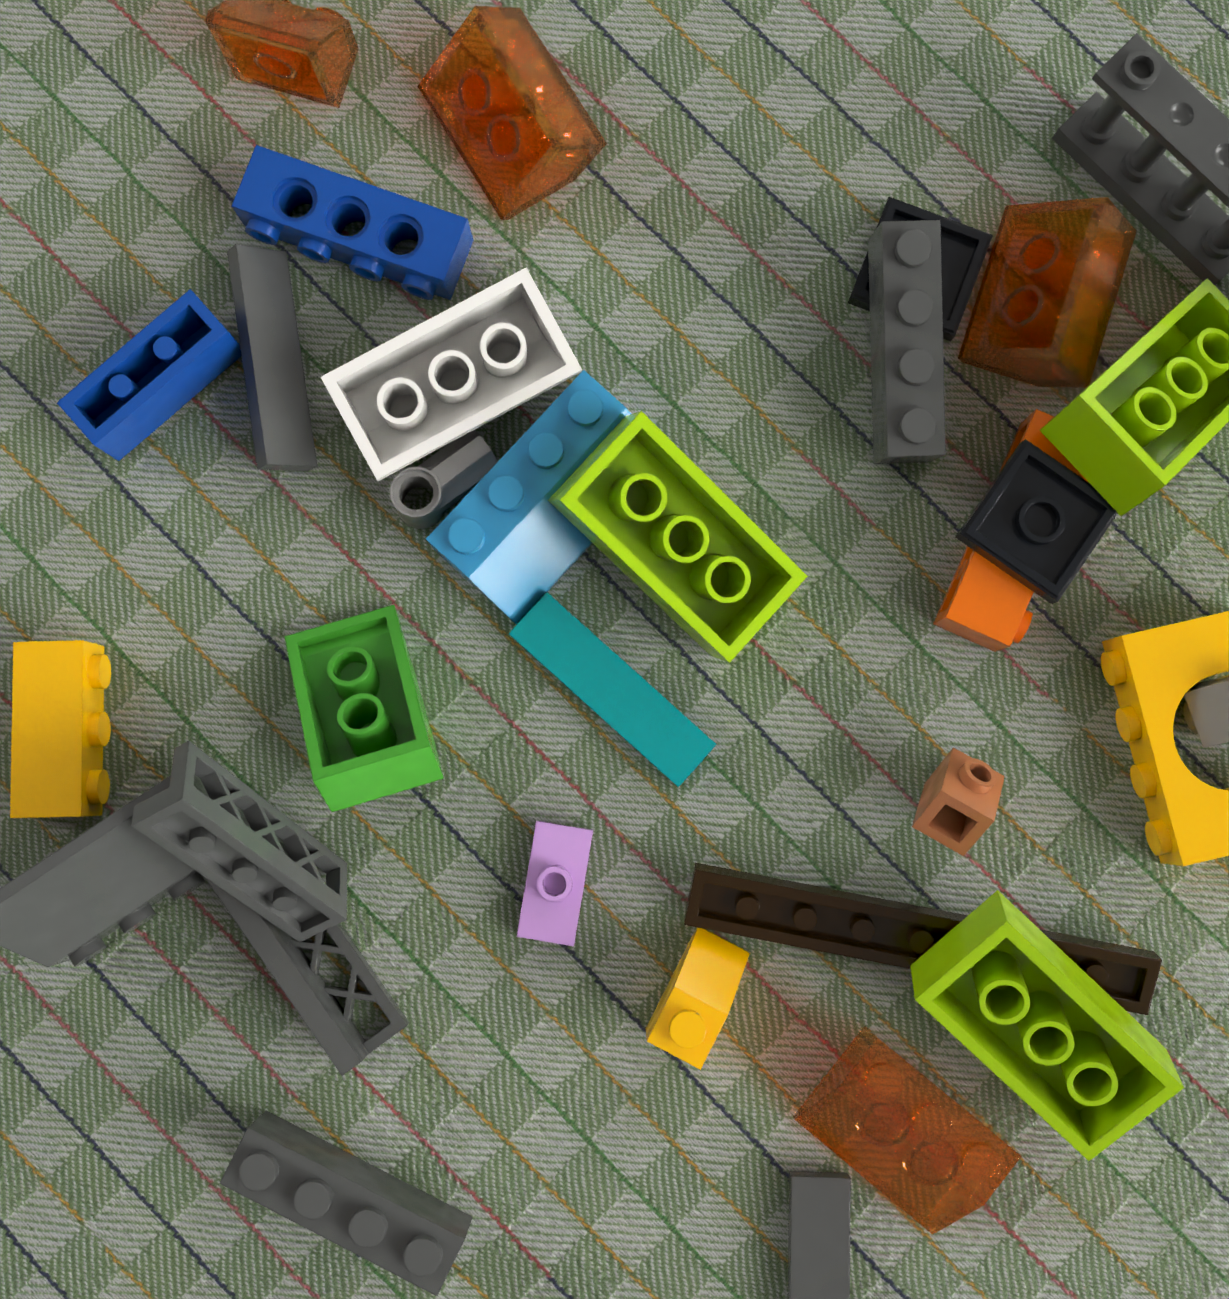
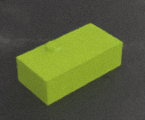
[1040,278,1229,517]
[548,411,808,663]
[910,890,1184,1161]

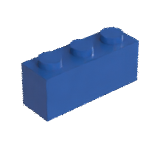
[57,289,241,461]

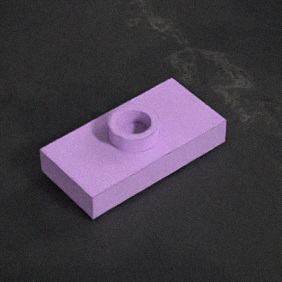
[516,820,593,946]

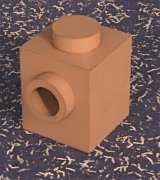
[912,747,1005,856]

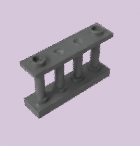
[1052,33,1229,285]

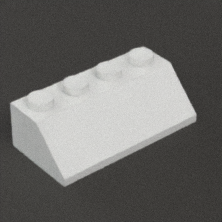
[321,268,582,481]

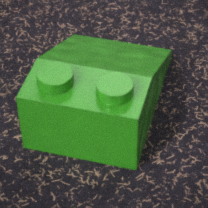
[284,605,444,812]

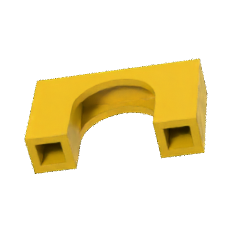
[1101,611,1229,866]

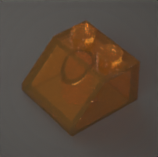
[205,0,359,108]

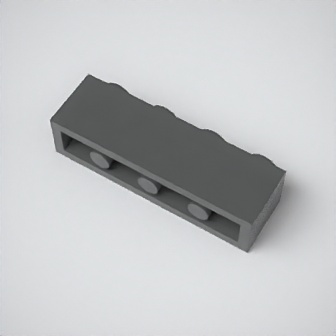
[868,220,946,464]
[219,1111,472,1296]

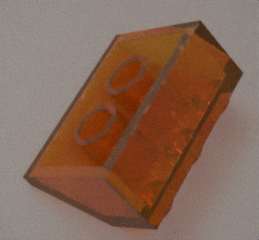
[417,6,607,220]
[958,197,1137,388]
[793,1026,1022,1235]

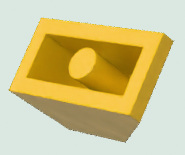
[645,927,750,1070]

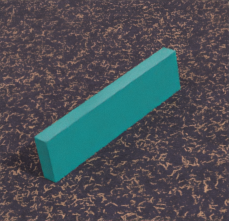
[509,592,717,787]

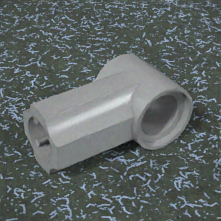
[390,430,498,529]

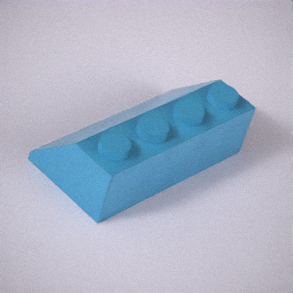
[426,370,631,625]

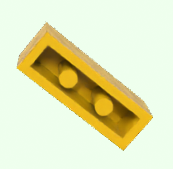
[10,640,111,818]

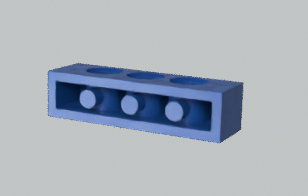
[231,145,474,300]

